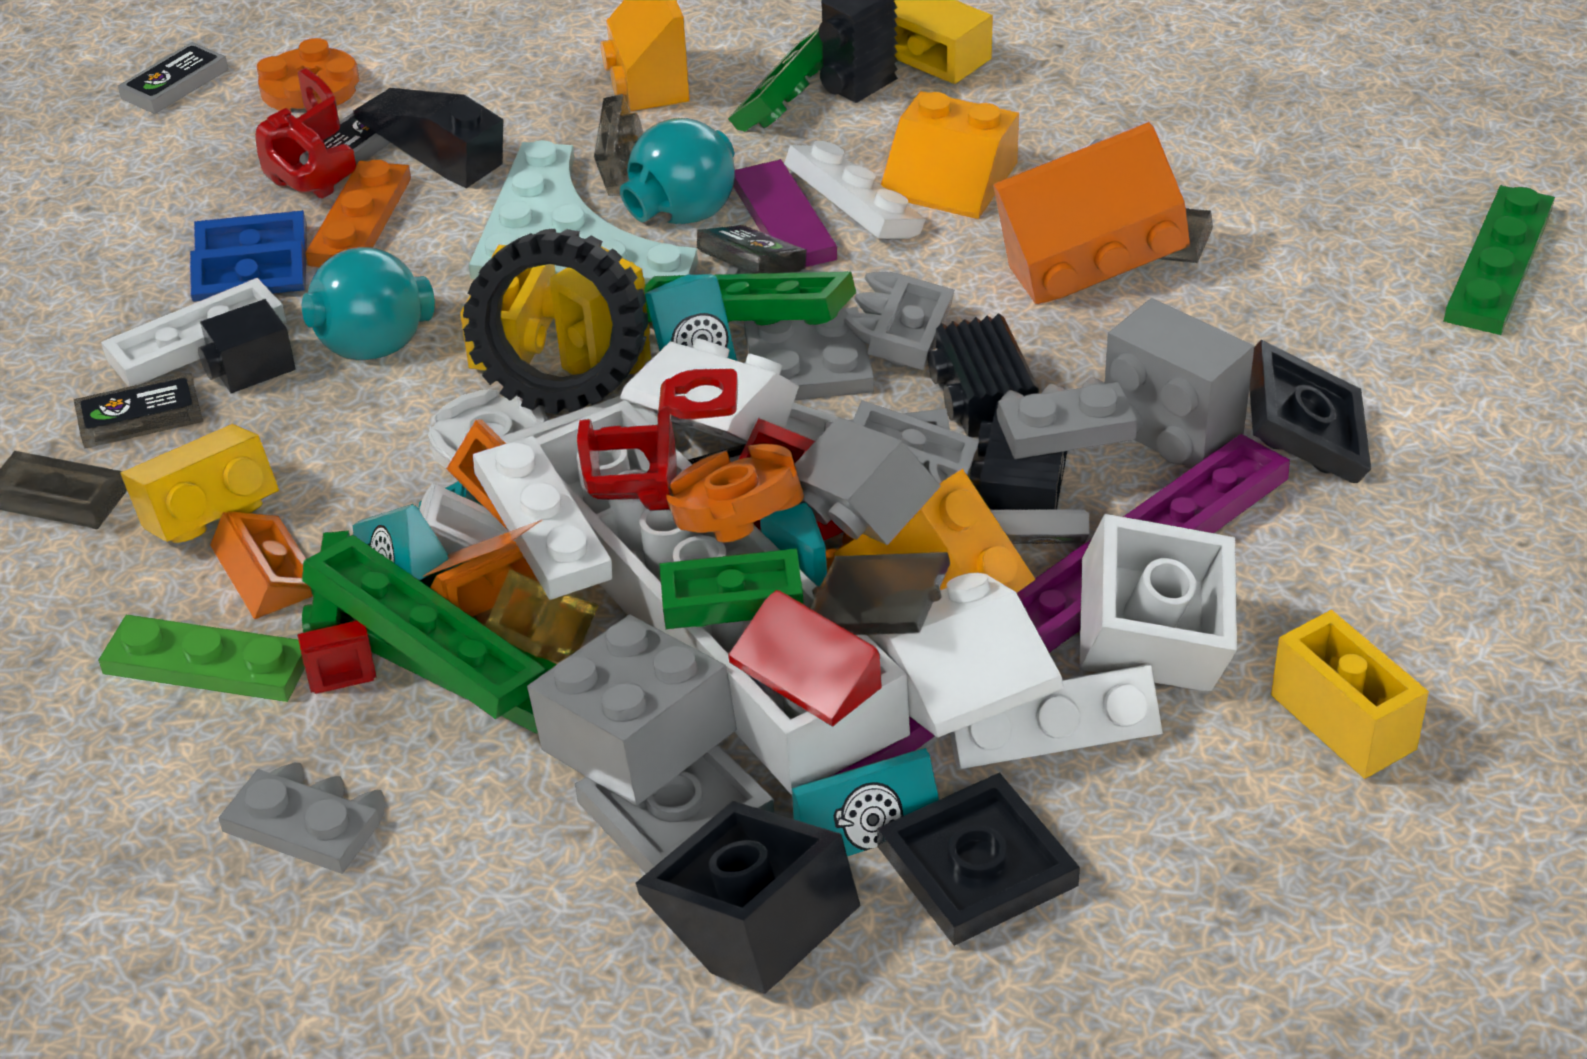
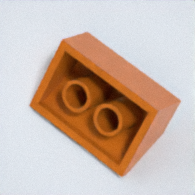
[993,122,1190,304]

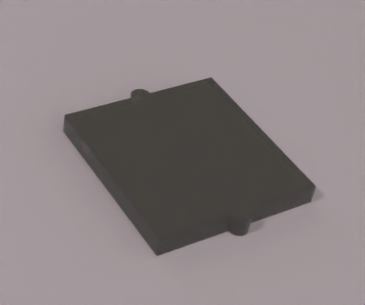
[810,552,950,635]

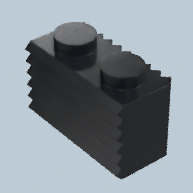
[819,0,898,103]
[928,313,1039,438]
[970,401,1068,510]

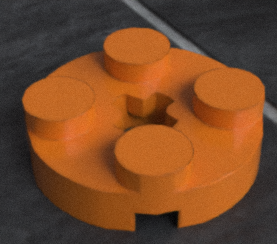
[257,38,359,113]
[666,444,804,543]

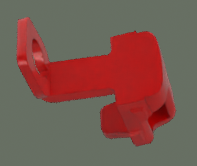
[255,68,356,199]
[577,368,738,511]

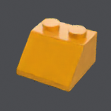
[600,0,690,112]
[881,91,1019,219]
[833,468,1036,615]

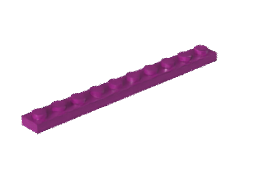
[829,434,1290,777]

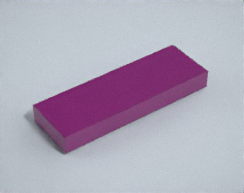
[733,159,837,269]

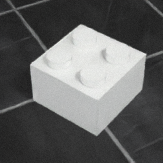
[1079,514,1237,691]

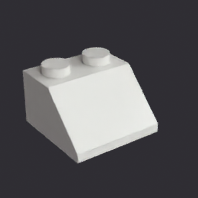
[620,338,799,445]
[863,573,1064,738]

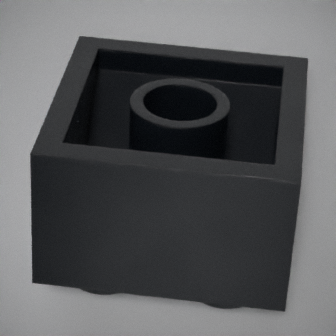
[635,801,861,994]

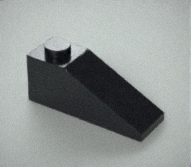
[353,88,504,188]

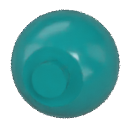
[620,118,735,224]
[301,247,435,360]

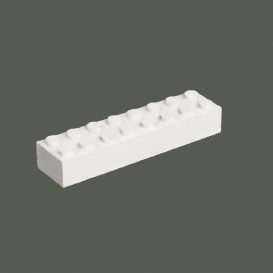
[535,400,910,795]

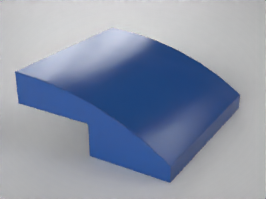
[190,210,307,302]

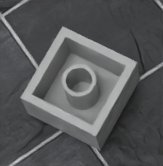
[1105,298,1254,468]
[527,614,737,806]

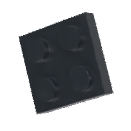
[1249,340,1371,483]
[877,772,1080,946]

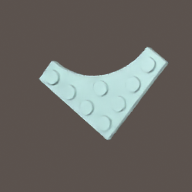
[469,140,698,284]

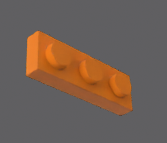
[305,160,411,267]

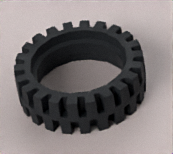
[463,229,648,414]

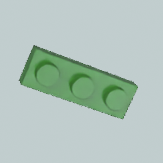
[98,614,305,702]

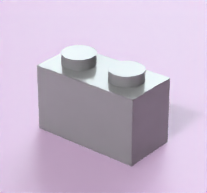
[795,417,941,545]

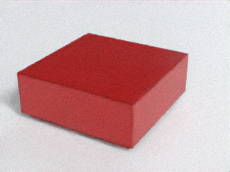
[297,621,377,694]

